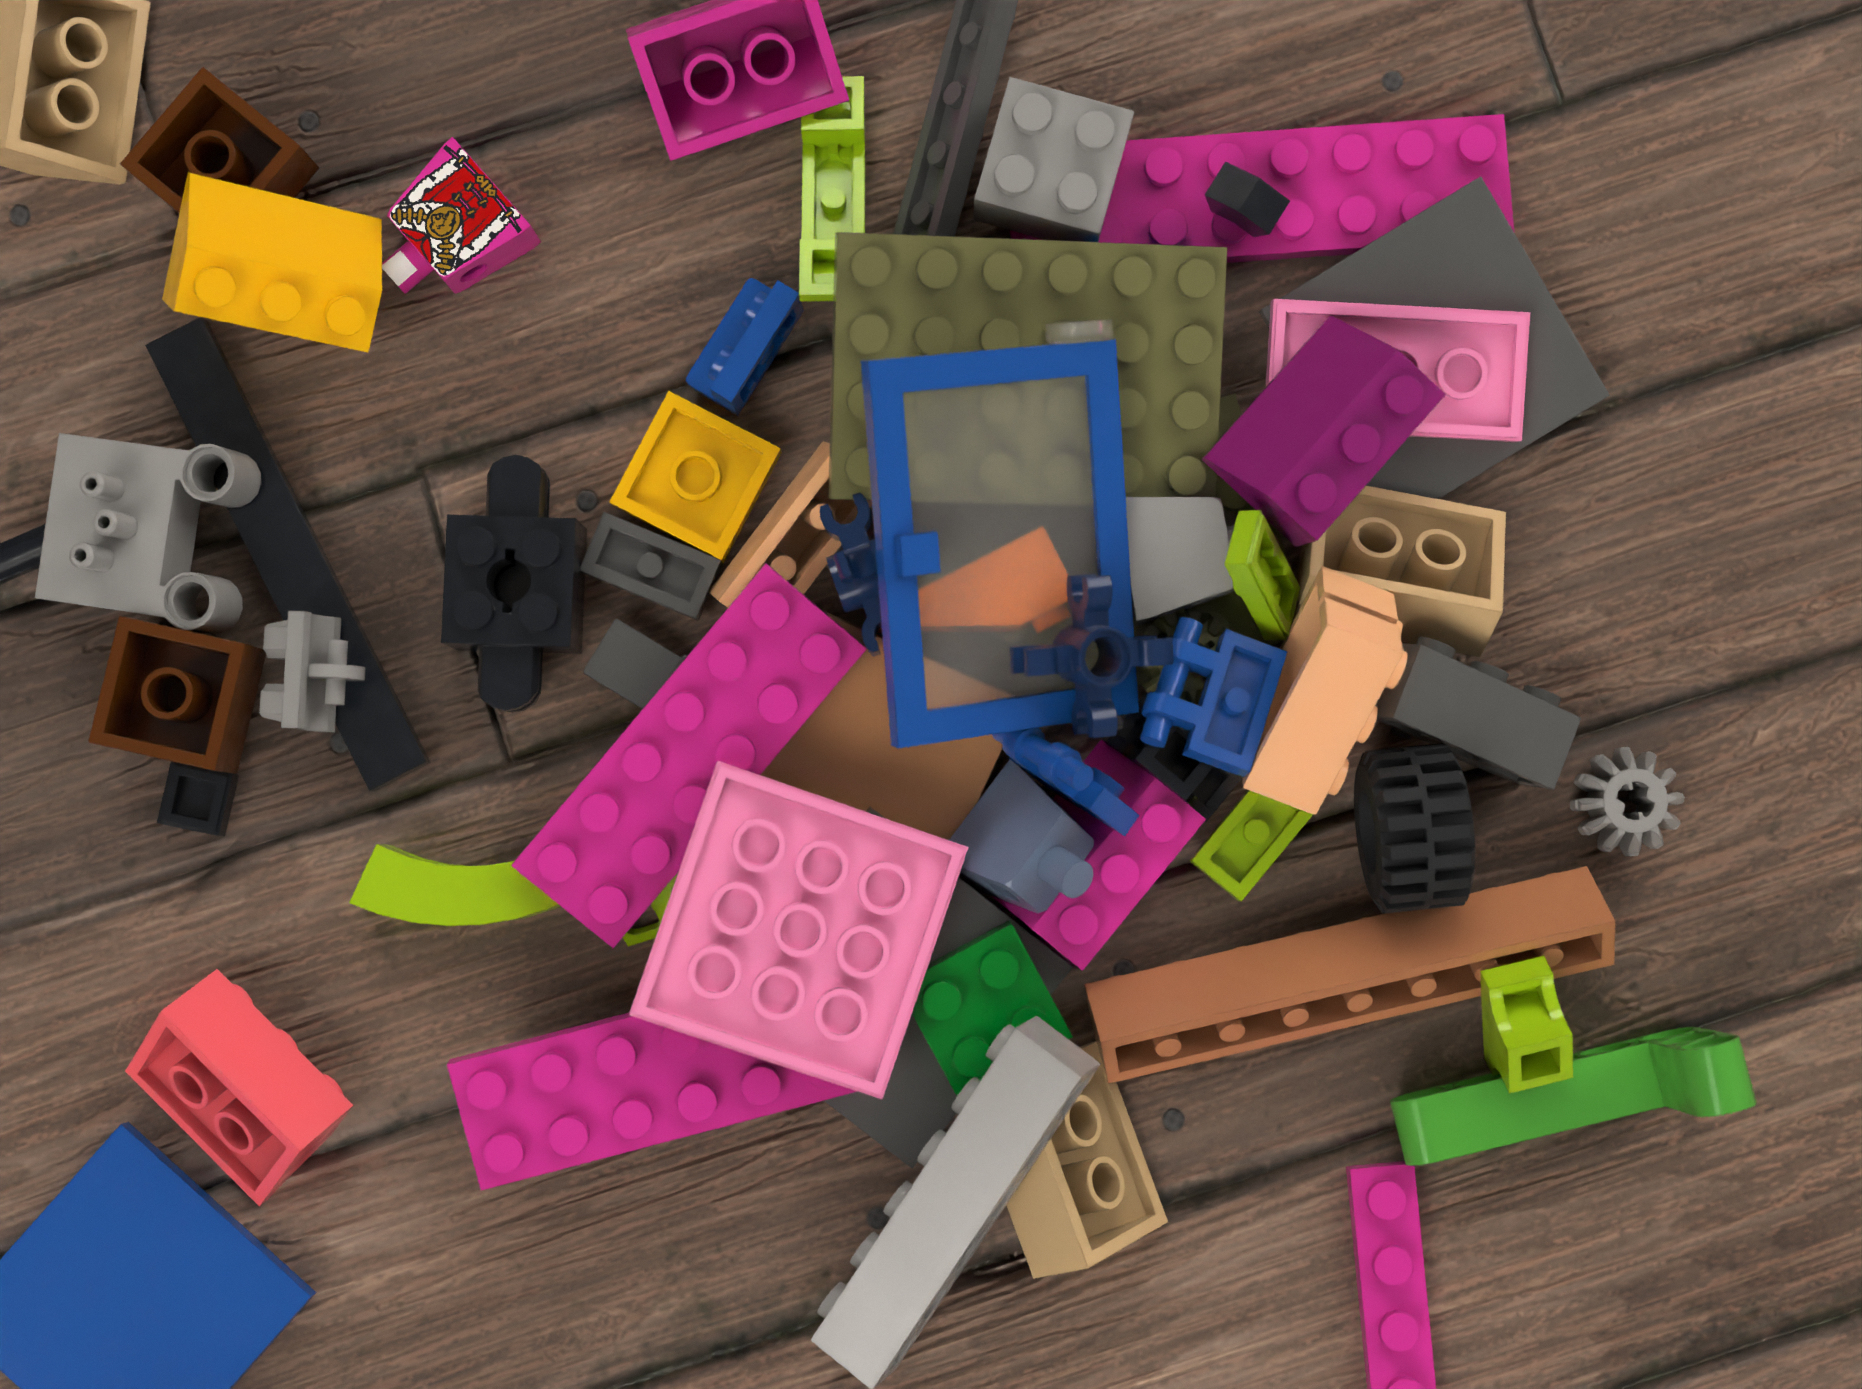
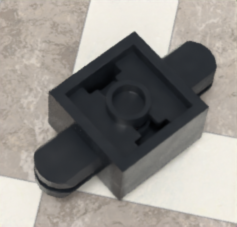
[441,455,587,713]

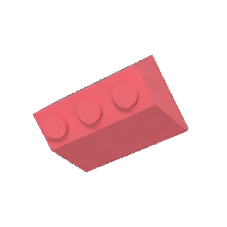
[125,969,353,1206]

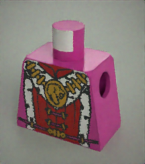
[382,137,541,294]

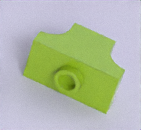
[1480,955,1573,1094]

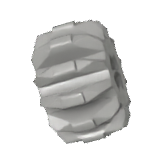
[1569,747,1686,856]

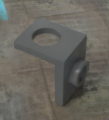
[583,619,687,709]

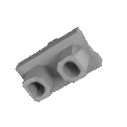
[259,611,365,732]

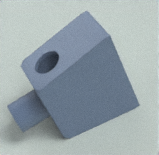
[949,760,1094,913]

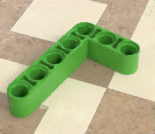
[1390,1027,1757,1166]

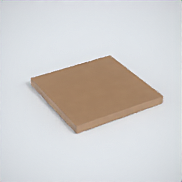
[761,611,1017,840]

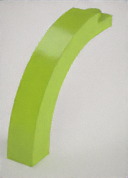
[349,844,561,926]

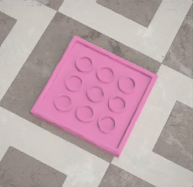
[629,761,968,1099]

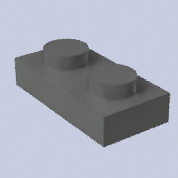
[580,512,723,621]

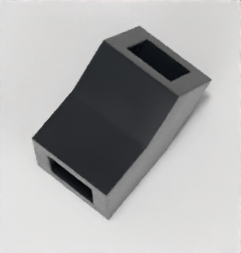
[1205,162,1290,237]

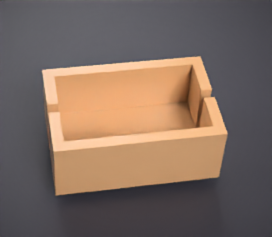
[1242,566,1407,815]

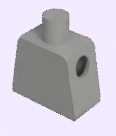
[1126,497,1235,626]

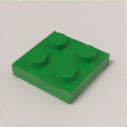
[912,920,1073,1096]

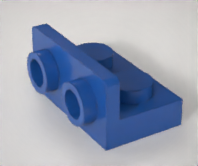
[686,278,804,416]

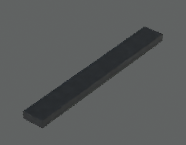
[145,317,431,792]

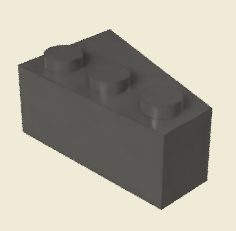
[1375,636,1581,790]

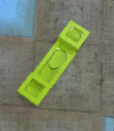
[799,76,866,302]

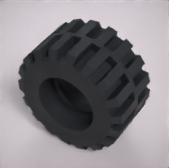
[1354,743,1475,914]

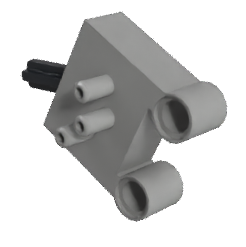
[0,433,261,633]

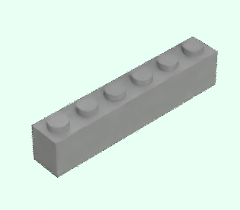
[811,1016,1101,1389]

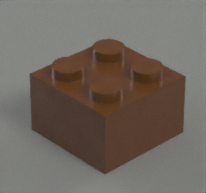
[120,67,319,213]
[88,616,266,774]

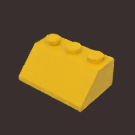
[162,172,382,353]

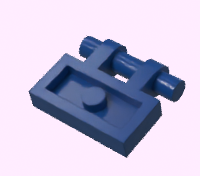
[1140,617,1287,777]
[992,728,1139,836]

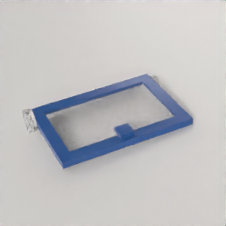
[861,319,1139,749]

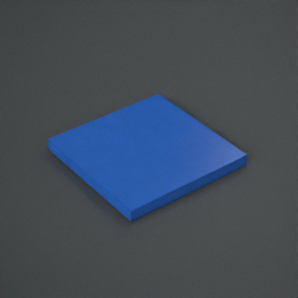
[0,1122,317,1389]

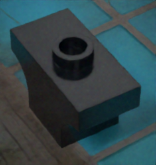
[1105,693,1242,823]

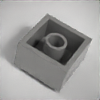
[973,77,1135,242]

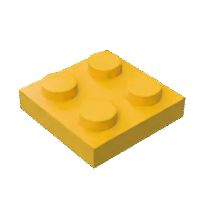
[609,391,782,563]

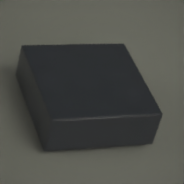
[157,761,239,836]

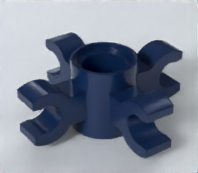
[820,492,882,657]
[1009,574,1174,738]

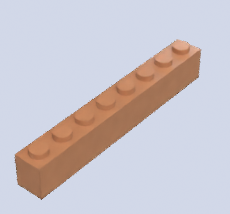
[1084,866,1615,1084]

